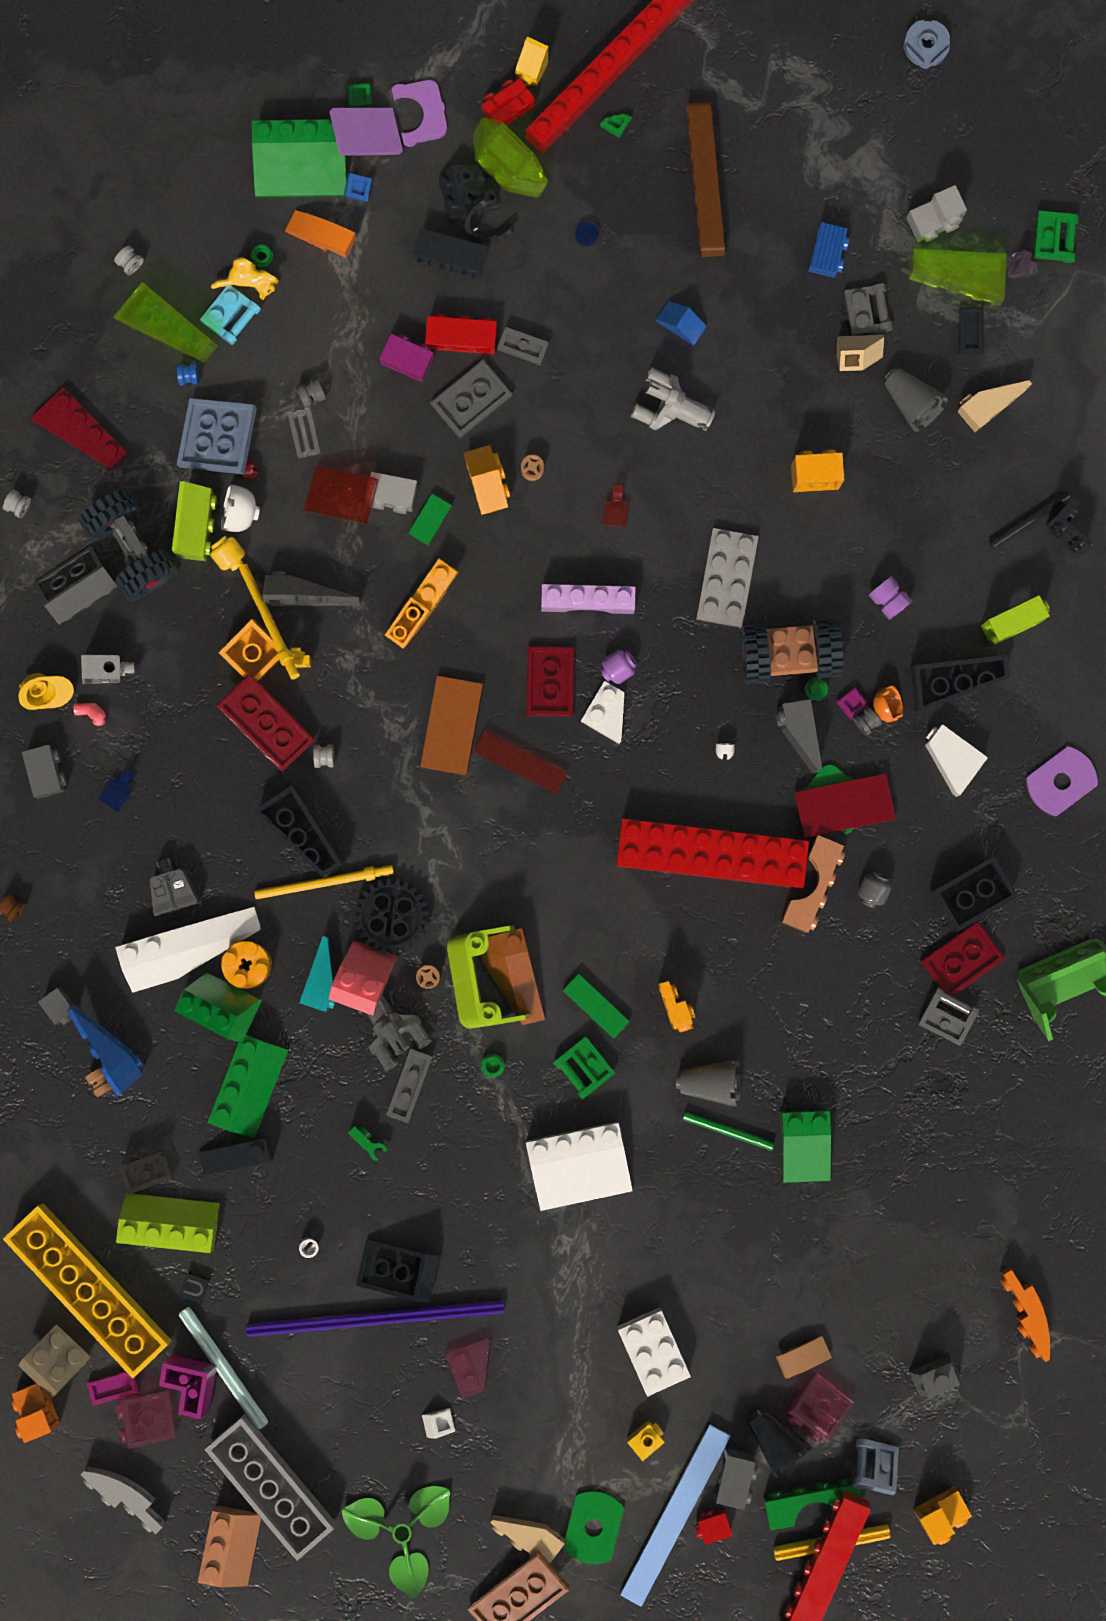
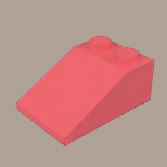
[329,940,397,1016]

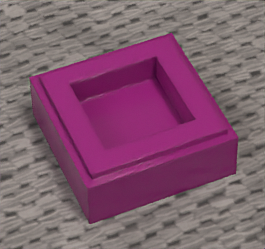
[836,687,869,720]

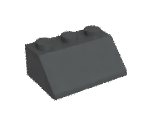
[33,546,117,624]

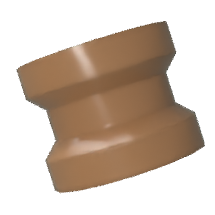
[521,455,544,481]
[416,965,440,989]

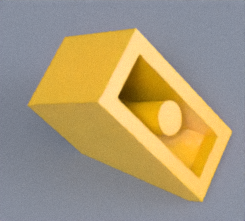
[516,37,548,87]

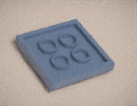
[177,398,257,474]

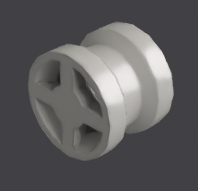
[114,245,144,275]
[3,489,31,518]
[313,744,334,768]

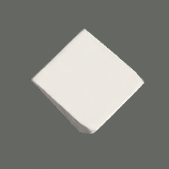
[422,1408,455,1439]

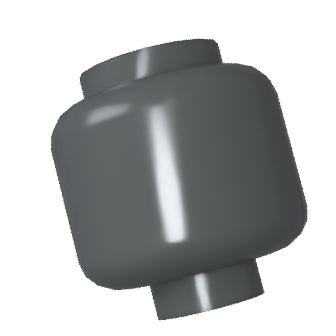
[857,871,892,908]

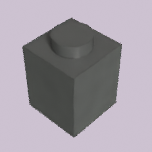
[38,988,73,1025]

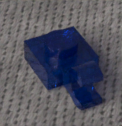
[99,770,135,812]

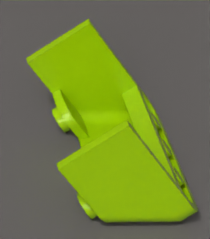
[447,926,531,1028]

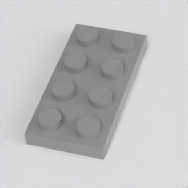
[696,528,759,628]

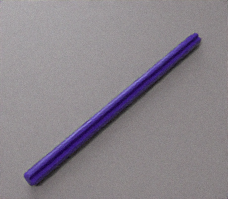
[246,1300,505,1337]

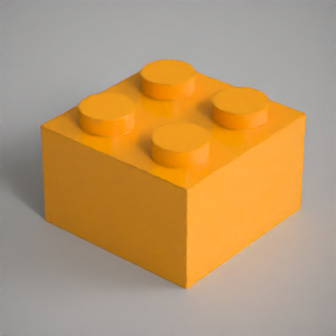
[791,450,844,492]
[219,619,279,681]

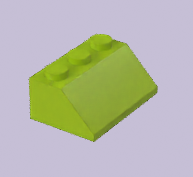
[172,481,217,561]

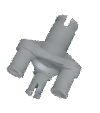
[630,367,715,431]

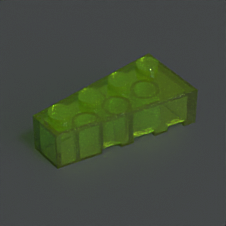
[909,249,1007,307]
[113,282,218,363]

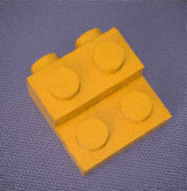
[658,981,695,1032]

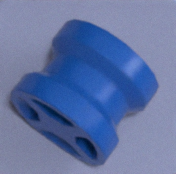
[177,361,199,386]

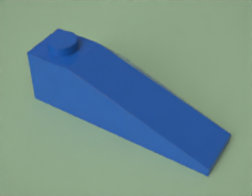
[68,1004,144,1096]

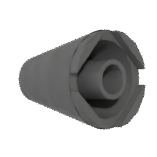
[885,368,948,432]
[676,1059,741,1107]

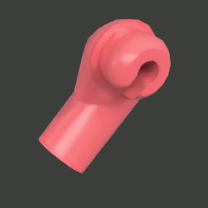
[74,703,106,726]

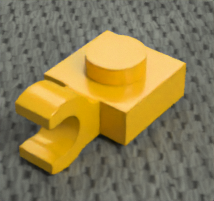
[291,647,311,668]

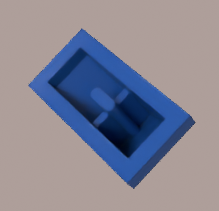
[656,301,707,346]

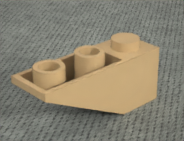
[490,1515,565,1563]

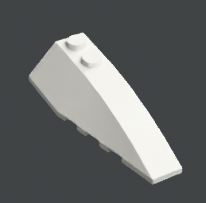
[115,907,261,992]

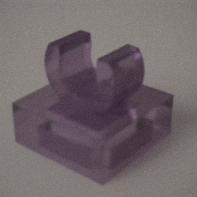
[1007,250,1038,279]

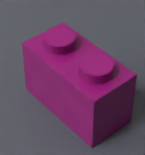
[379,334,434,383]

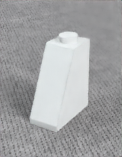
[925,724,988,797]

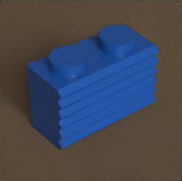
[808,222,850,278]

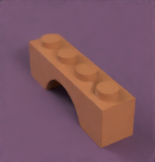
[780,835,845,933]

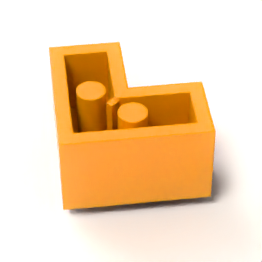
[464,445,510,515]
[913,1486,972,1545]

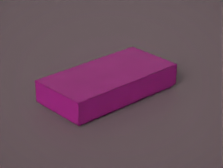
[87,1371,140,1406]

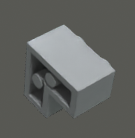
[907,185,967,242]

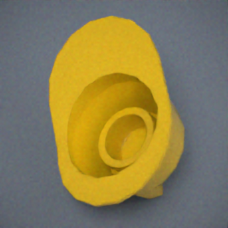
[18,673,74,710]

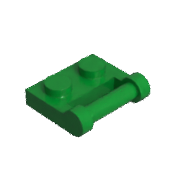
[1033,211,1079,263]
[553,1036,615,1099]

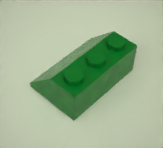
[174,973,262,1043]

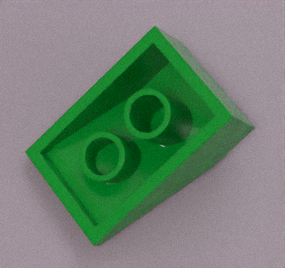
[780,1110,831,1183]

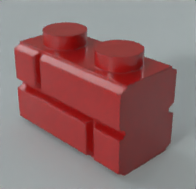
[481,78,535,132]

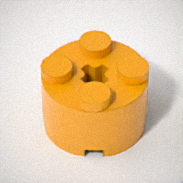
[222,941,272,989]

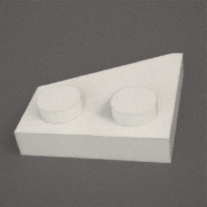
[581,681,624,744]

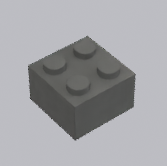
[713,1447,758,1510]

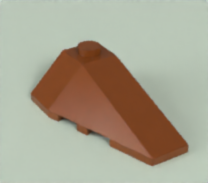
[481,928,545,1025]

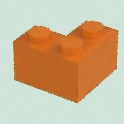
[11,1382,60,1443]

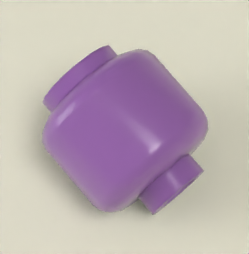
[601,649,637,684]

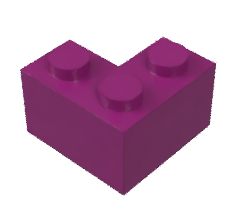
[159,1355,217,1419]

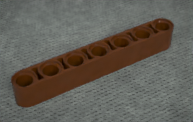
[687,100,725,258]

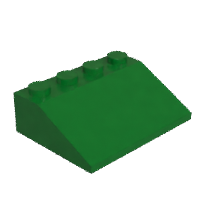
[252,120,347,197]

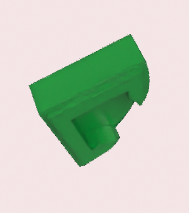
[600,114,632,138]

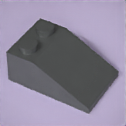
[775,699,822,773]

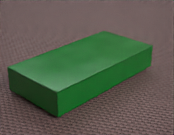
[408,494,452,546]

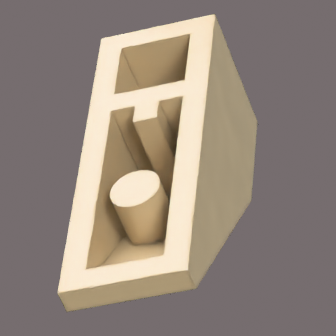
[958,380,1032,432]

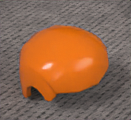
[873,686,903,723]

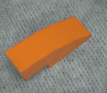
[285,210,356,258]

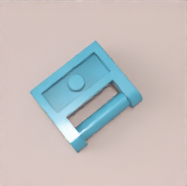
[200,286,261,345]

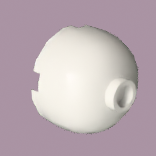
[221,484,260,532]

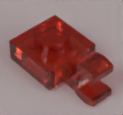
[603,485,628,528]

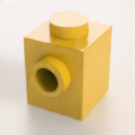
[627,1420,665,1461]

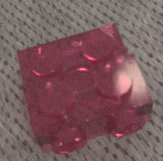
[786,1373,854,1443]
[115,1390,175,1449]

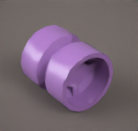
[869,576,912,620]

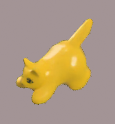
[211,257,279,300]

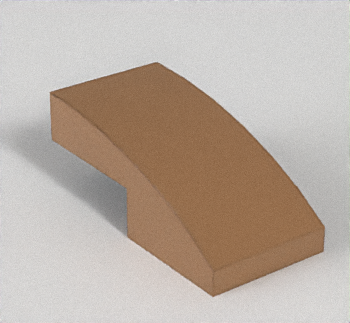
[776,1336,832,1379]

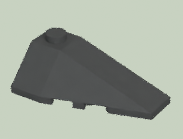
[263,571,361,606]

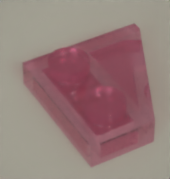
[445,1337,489,1399]

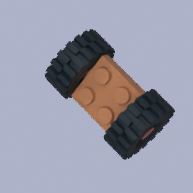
[740,618,844,685]

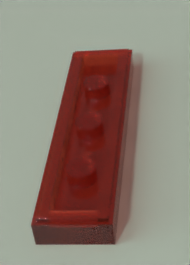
[474,732,567,795]

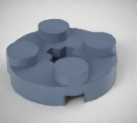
[903,20,950,69]

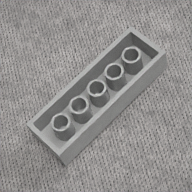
[205,1413,336,1561]

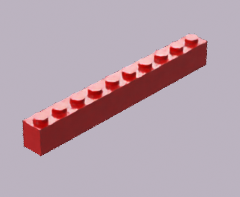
[526,0,694,154]

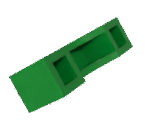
[763,1477,862,1531]

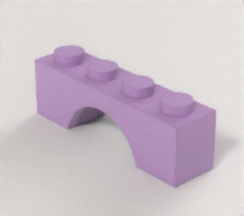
[541,584,635,614]

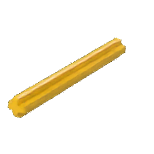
[774,1524,890,1561]

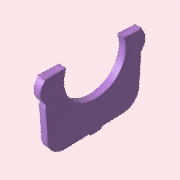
[392,80,447,147]

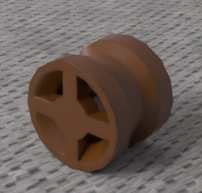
[0,893,26,923]

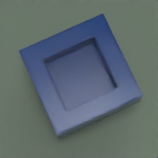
[343,173,372,202]

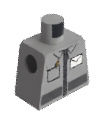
[81,655,134,684]

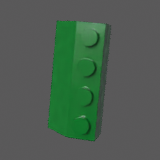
[207,1033,289,1138]

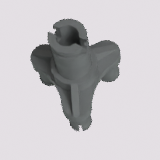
[366,995,432,1072]

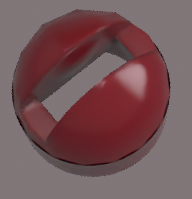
[243,461,259,480]

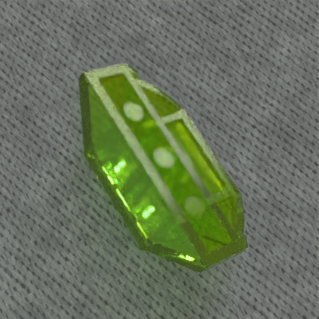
[473,117,548,198]

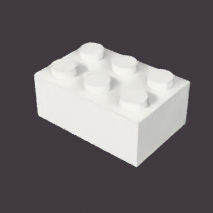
[617,1307,691,1397]

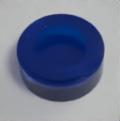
[575,222,598,247]

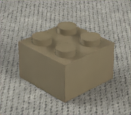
[18,1324,91,1398]

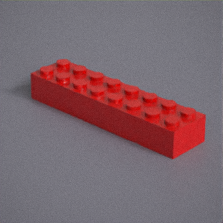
[616,819,809,889]

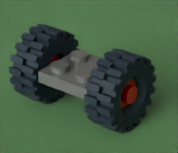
[78,489,178,602]

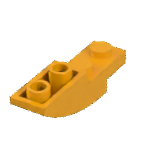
[385,559,459,649]

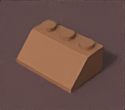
[198,1505,262,1587]

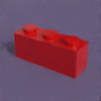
[425,314,497,354]

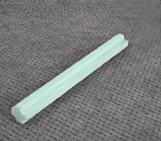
[179,1307,268,1430]

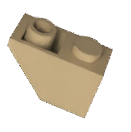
[836,335,884,371]

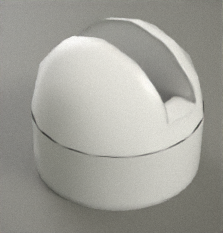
[716,743,735,760]
[299,1237,318,1258]

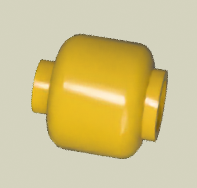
[210,536,245,571]

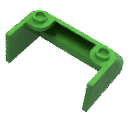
[1017,939,1106,1041]

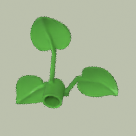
[342,1486,450,1598]

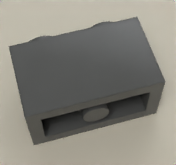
[22,745,67,799]

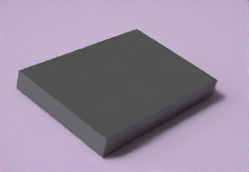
[430,359,513,439]

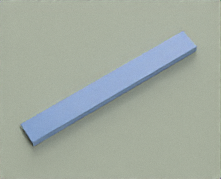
[620,1424,731,1606]

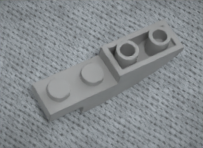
[81,1467,166,1534]

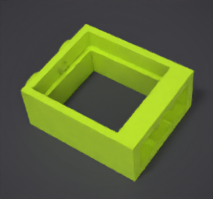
[981,595,1050,647]

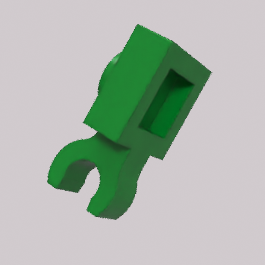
[348,1125,388,1161]

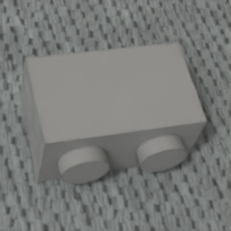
[366,472,418,514]

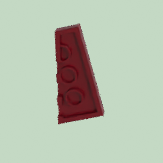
[30,387,128,470]

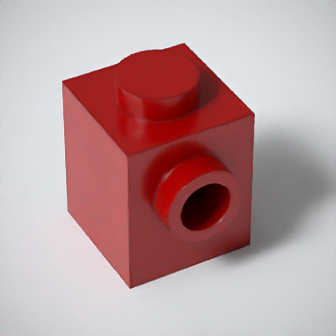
[694,1508,732,1545]

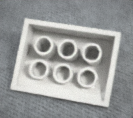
[526,1121,632,1211]

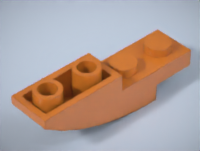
[1000,1267,1050,1362]

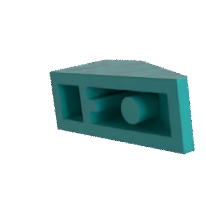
[299,936,336,1012]

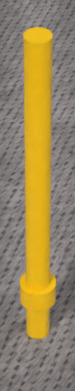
[239,564,299,679]
[254,865,394,899]

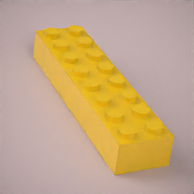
[3,1203,172,1378]

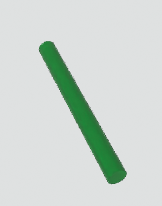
[683,1111,775,1151]

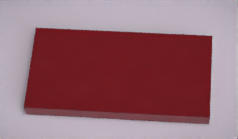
[216,673,315,771]
[794,774,896,838]

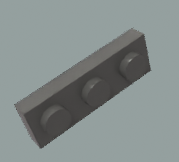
[386,1048,433,1123]

